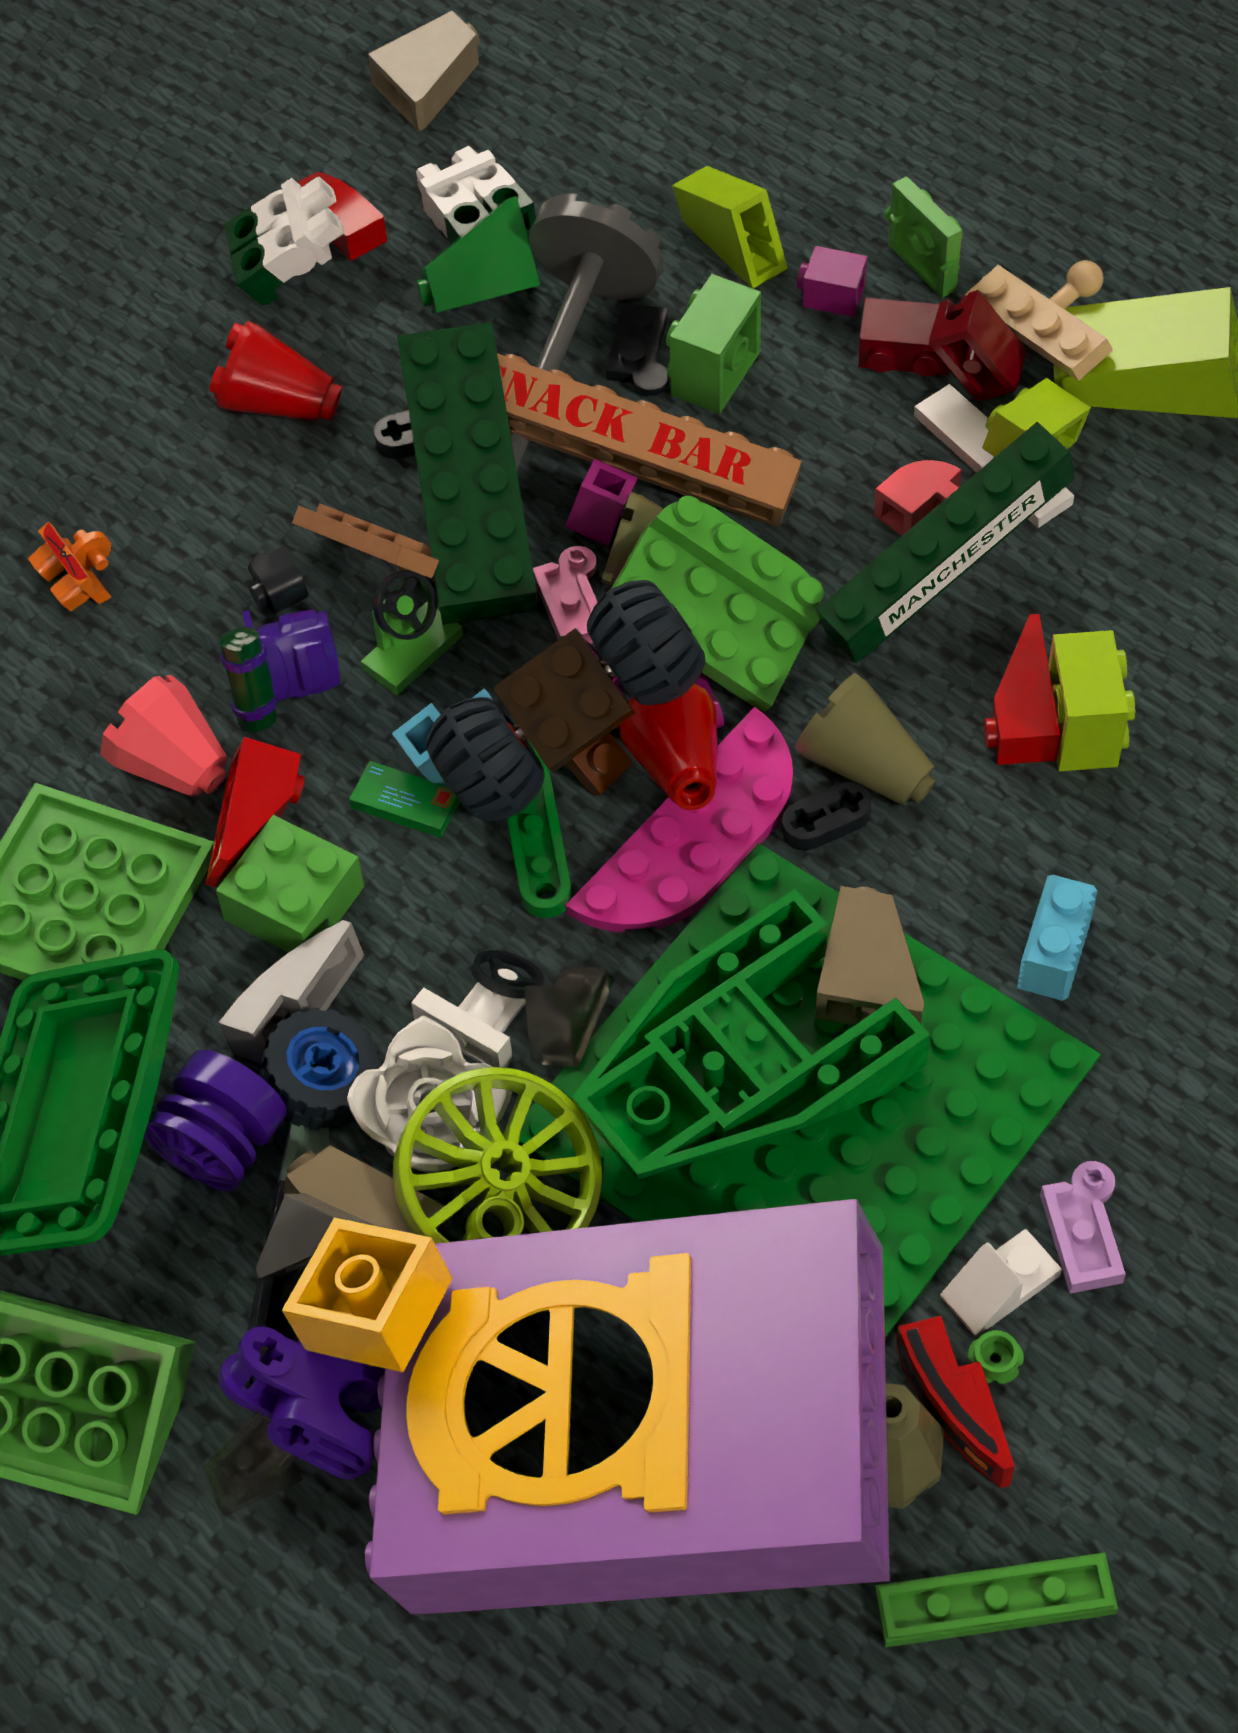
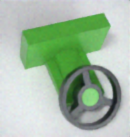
[361,570,463,695]

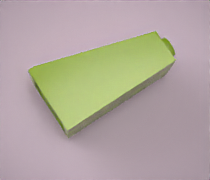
[1054,287,1238,418]

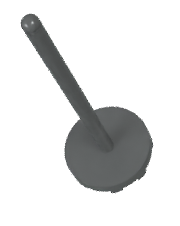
[510,193,663,470]

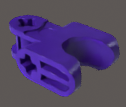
[218,1327,385,1480]

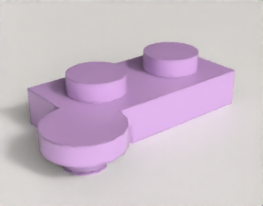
[1040,1161,1126,1294]

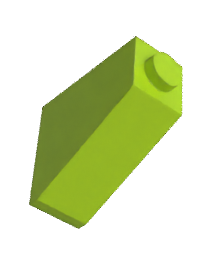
[672,166,788,289]

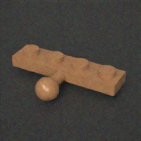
[292,503,439,578]

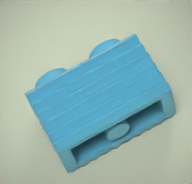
[1017,875,1097,1001]

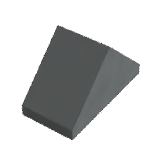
[256,1194,374,1278]

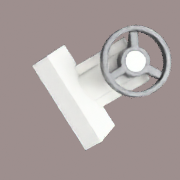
[411,950,544,1068]

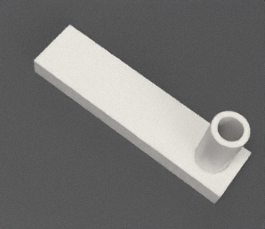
[914,384,1074,528]

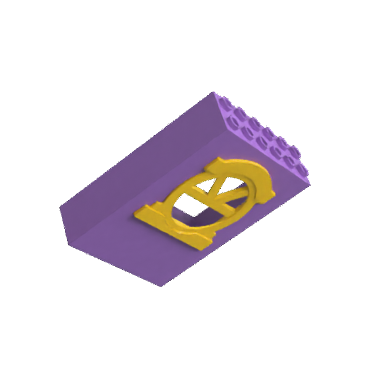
[365,1199,890,1614]

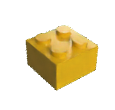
[282,1218,453,1372]

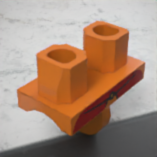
[28,522,111,612]

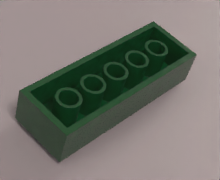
[397,322,537,625]

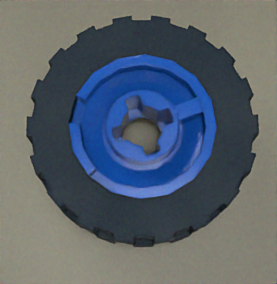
[259,1008,381,1130]

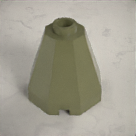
[886,1383,944,1509]

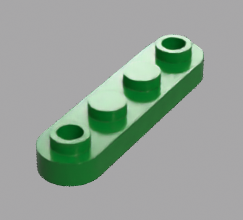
[506,741,572,918]

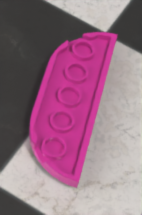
[565,707,793,932]

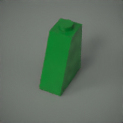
[416,196,540,314]

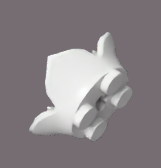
[347,1016,512,1173]

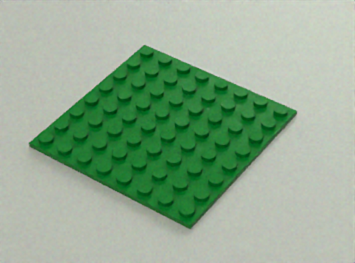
[519,843,1101,1340]

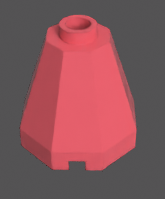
[100,675,227,797]

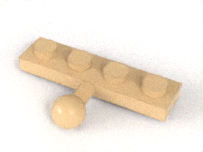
[965,260,1113,381]

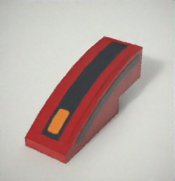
[895,1316,1015,1488]

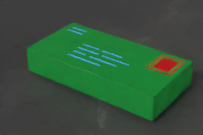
[349,761,460,838]

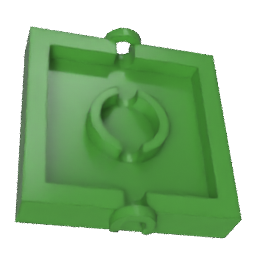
[884,176,962,298]

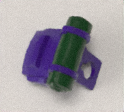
[219,609,340,733]

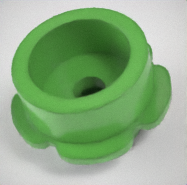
[968,1330,1024,1384]

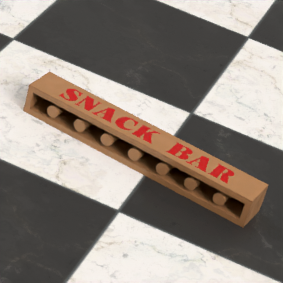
[497,353,802,527]

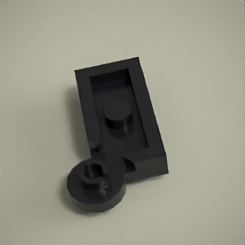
[606,303,669,396]

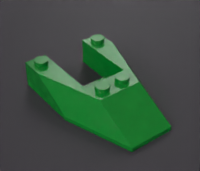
[572,888,930,1179]

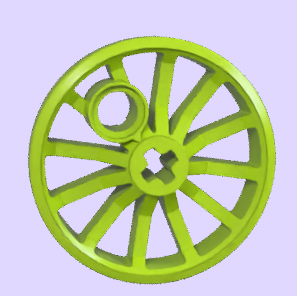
[393,1067,602,1244]

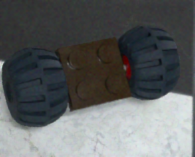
[426,580,706,821]

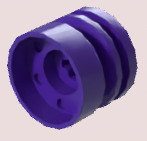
[144,1050,286,1192]

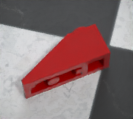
[983,614,1061,765]
[205,737,305,887]

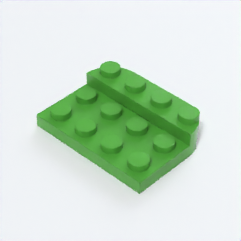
[611,496,824,712]

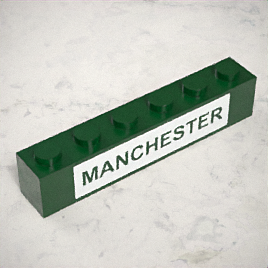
[816,421,1075,663]

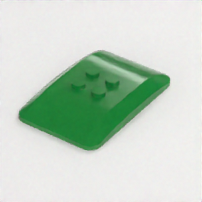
[0,949,179,1256]

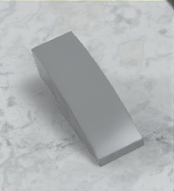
[218,920,364,1063]

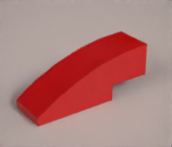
[297,172,387,261]

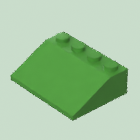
[0,1290,196,1515]

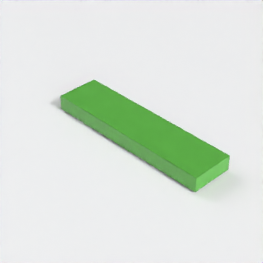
[875,1553,1118,1647]

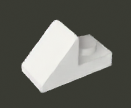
[940,1229,1062,1338]

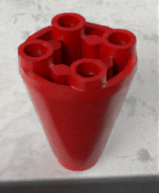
[209,321,343,421]
[619,683,717,810]

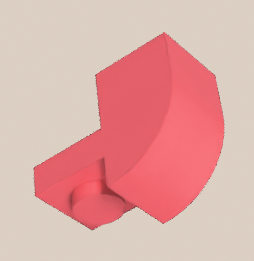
[874,460,962,536]

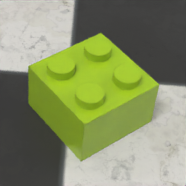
[1048,630,1135,771]

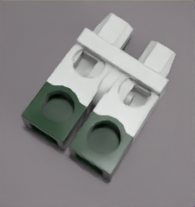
[416,146,536,244]
[224,177,344,306]

